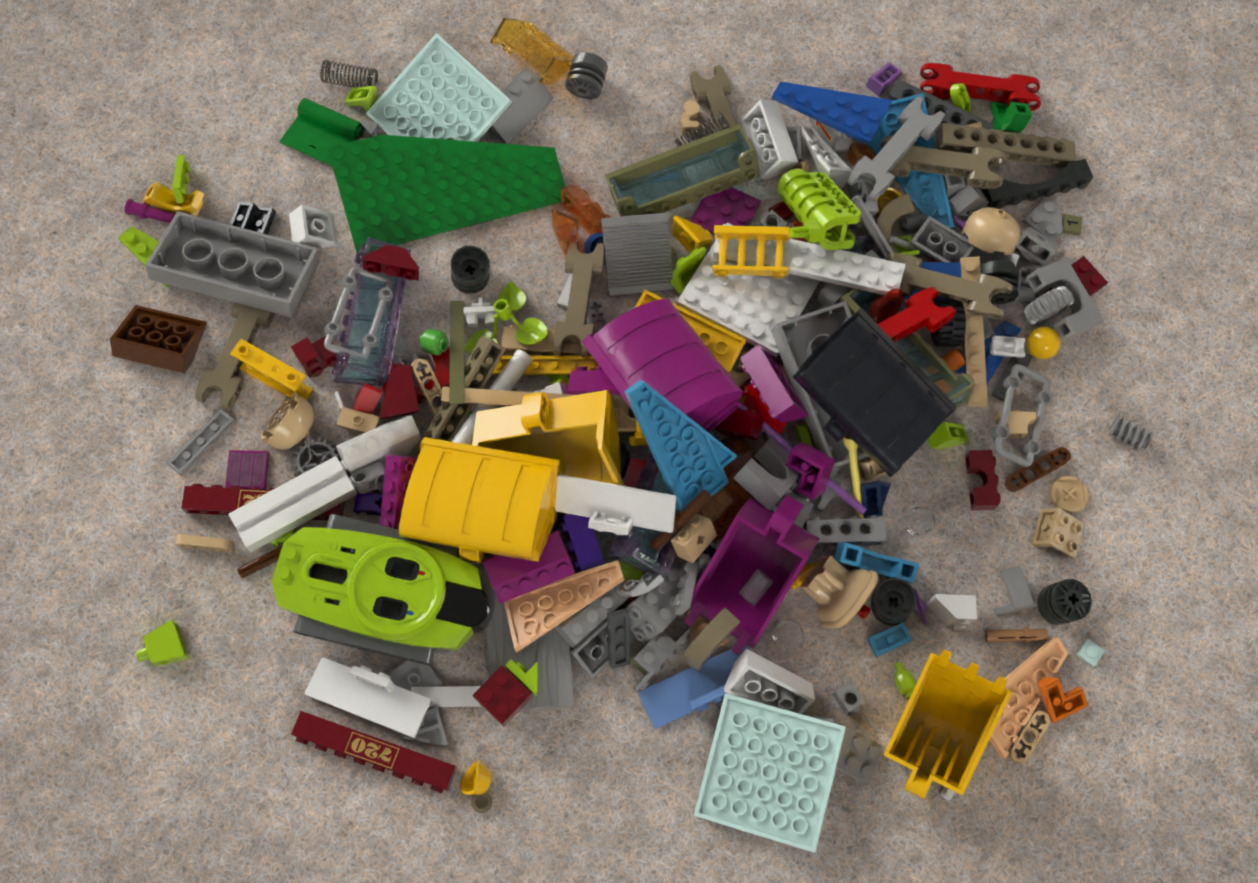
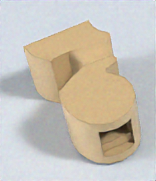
[680,100,700,136]

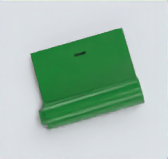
[279,98,364,166]

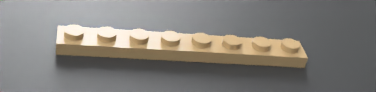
[960,256,988,408]

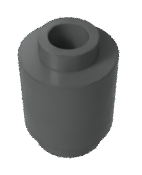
[900,213,927,234]

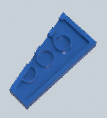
[955,320,1021,385]

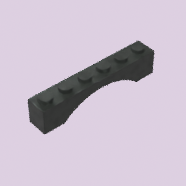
[981,159,1093,209]

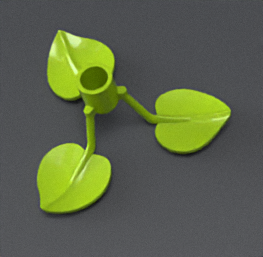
[464,281,548,354]

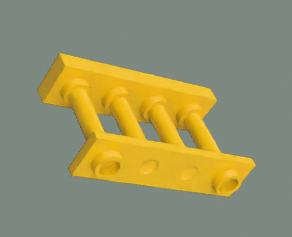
[712,225,790,279]
[230,339,314,400]

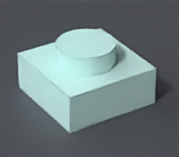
[1076,639,1105,667]

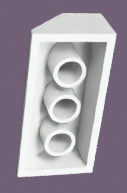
[741,99,798,180]
[336,414,421,477]
[724,649,815,714]

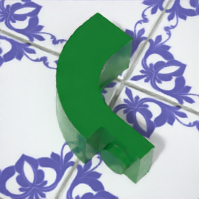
[990,102,1032,133]

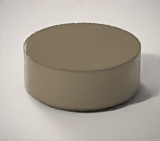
[471,792,493,813]

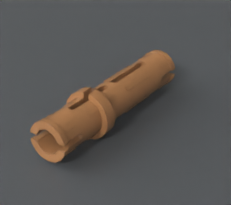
[985,627,1048,643]

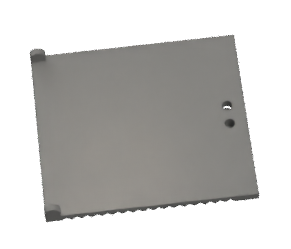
[601,213,675,296]

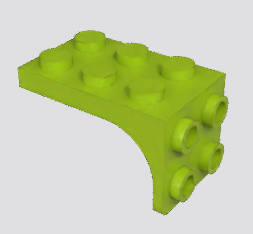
[670,246,707,295]

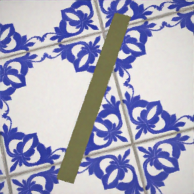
[449,301,464,404]

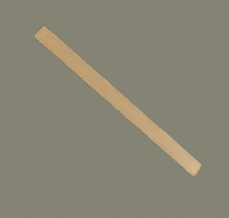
[441,387,574,406]

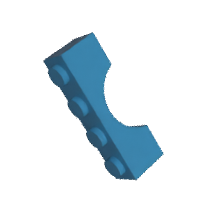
[834,542,919,583]

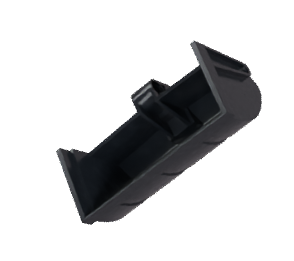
[792,308,957,477]

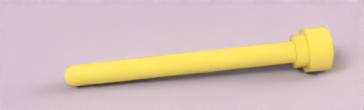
[843,435,864,519]

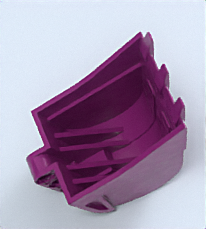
[685,495,820,655]

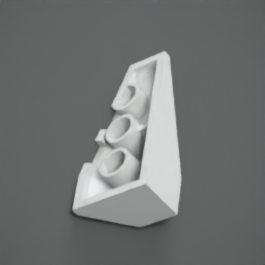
[801,126,852,189]

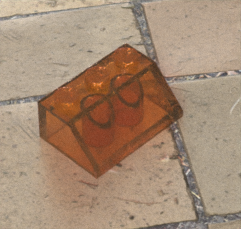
[561,185,611,236]
[696,472,753,544]

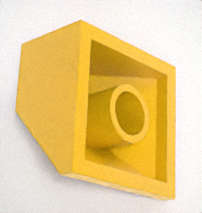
[671,216,713,254]

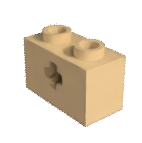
[671,514,717,563]

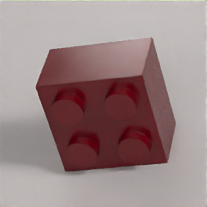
[472,665,532,727]

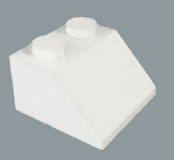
[289,205,336,248]
[927,594,977,630]

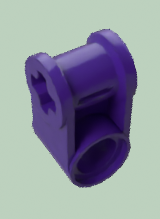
[353,492,383,516]

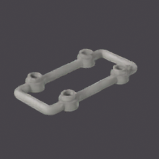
[324,266,393,361]
[991,364,1052,467]

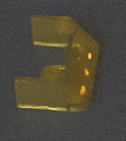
[490,17,573,85]

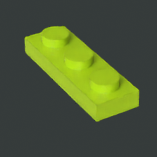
[172,155,191,203]

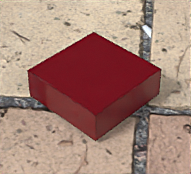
[768,201,794,221]

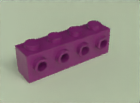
[380,455,417,530]

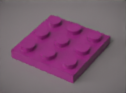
[690,187,762,235]

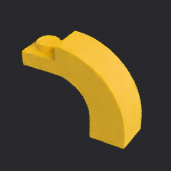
[143,182,204,216]

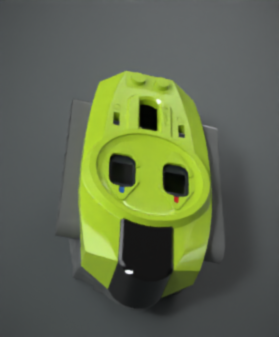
[271,514,492,665]

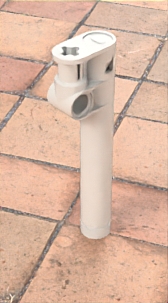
[451,349,533,444]

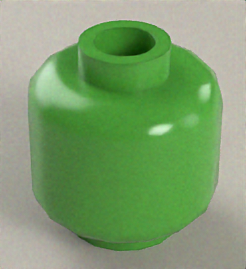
[419,329,449,355]

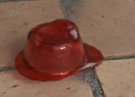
[869,288,904,324]

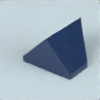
[860,480,891,519]

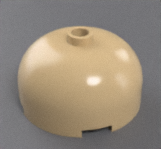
[962,208,1020,255]
[260,393,314,450]

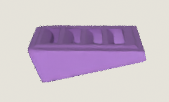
[866,62,902,96]

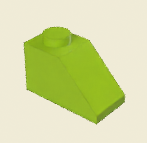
[927,422,970,450]

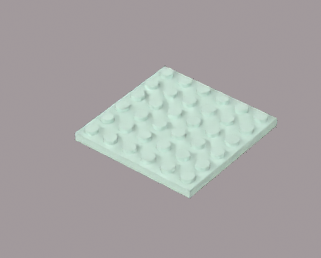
[366,33,512,142]
[694,693,846,853]

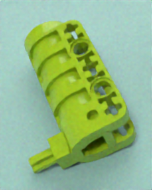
[777,169,861,250]

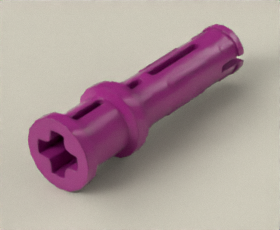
[124,199,176,223]

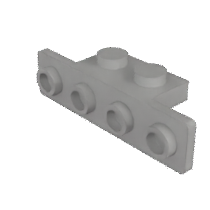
[633,628,692,691]

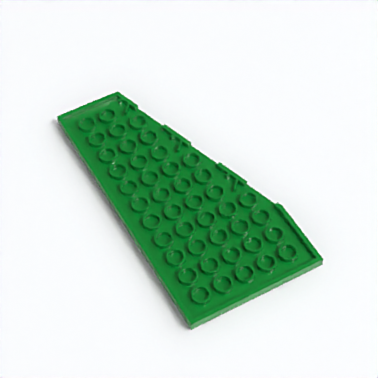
[327,135,569,255]

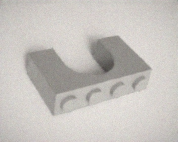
[1026,258,1104,341]
[733,437,802,511]

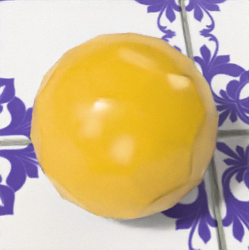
[1027,327,1061,360]

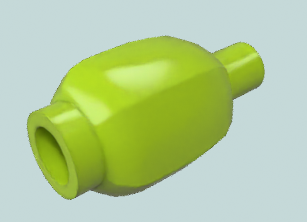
[894,662,917,699]

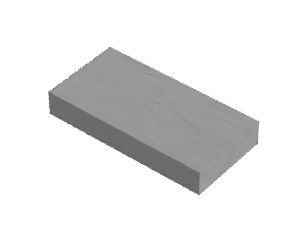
[145,211,320,318]
[771,301,869,470]
[483,553,574,712]

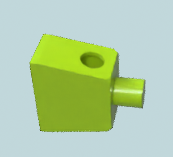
[135,620,189,666]

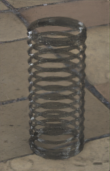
[320,60,378,88]
[675,111,730,147]

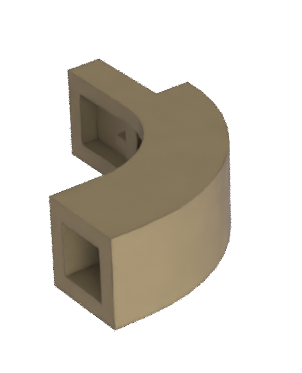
[874,194,914,253]
[683,608,740,672]

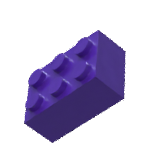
[560,514,605,573]

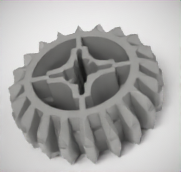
[1023,286,1074,326]
[291,436,341,477]

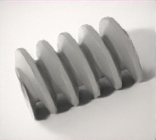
[1109,414,1154,451]

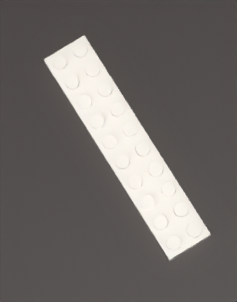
[713,224,906,298]

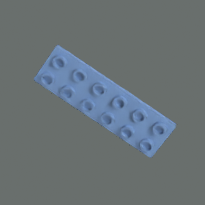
[638,645,751,729]

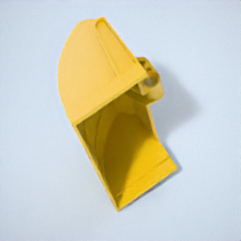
[472,390,624,486]
[399,437,560,563]

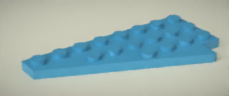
[869,93,955,229]
[624,380,737,513]

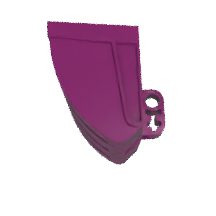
[582,298,742,433]

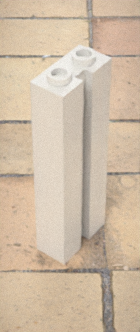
[229,456,357,552]

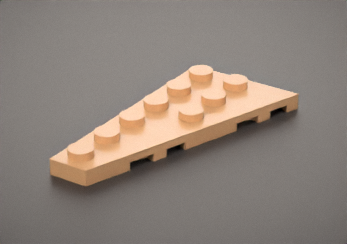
[504,560,625,653]
[990,637,1068,759]

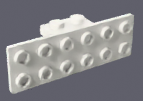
[555,474,677,535]
[305,657,431,738]

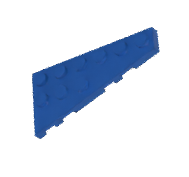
[772,81,893,145]

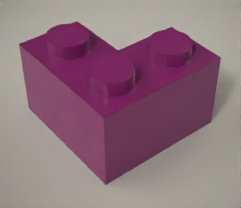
[786,442,836,500]

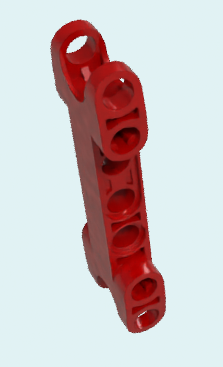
[920,63,1041,111]
[877,287,956,342]

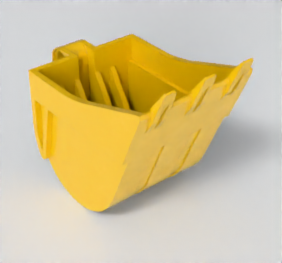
[883,649,1012,800]

